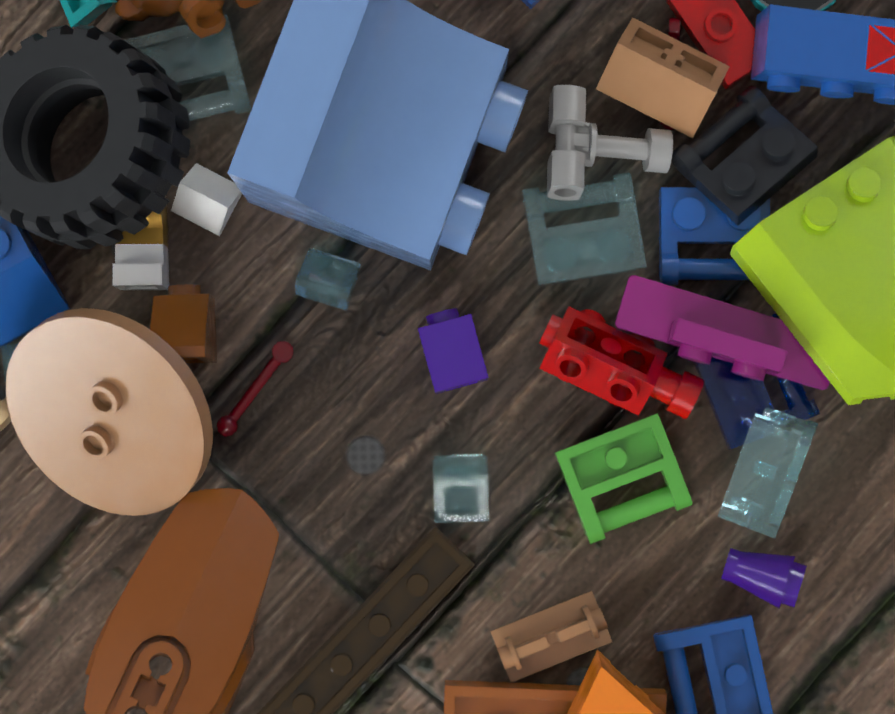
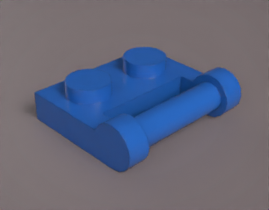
[659,187,770,286]
[653,614,773,714]

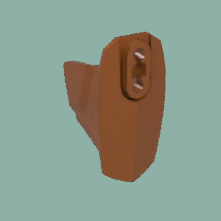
[83,488,279,714]

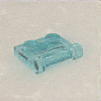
[124,14,252,121]
[522,172,647,286]

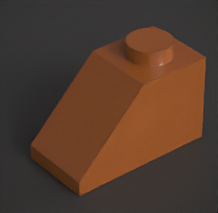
[150,284,217,364]

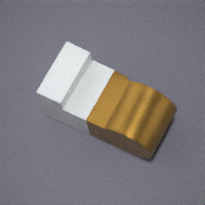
[113,196,169,290]

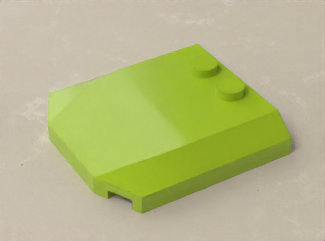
[730,136,895,405]

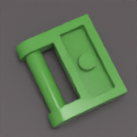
[555,413,692,545]

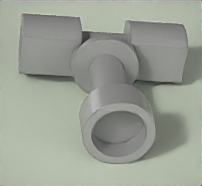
[547,85,673,201]

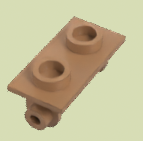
[490,591,612,682]

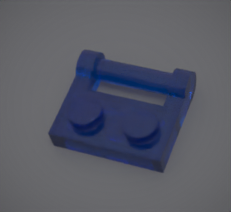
[693,314,820,450]

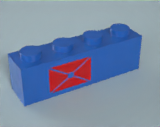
[751,4,895,105]

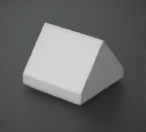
[171,163,242,236]

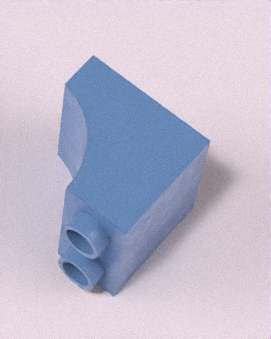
[228,0,528,271]

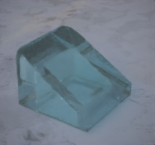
[433,454,489,523]

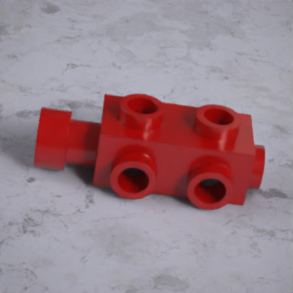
[539,306,705,419]

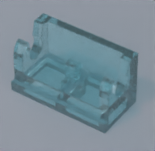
[717,408,818,538]

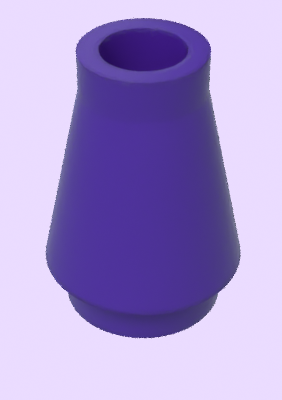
[721,548,807,609]

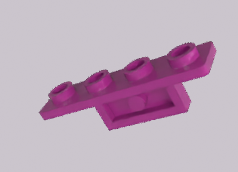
[615,275,830,390]

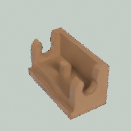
[596,18,730,138]

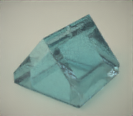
[295,248,361,310]

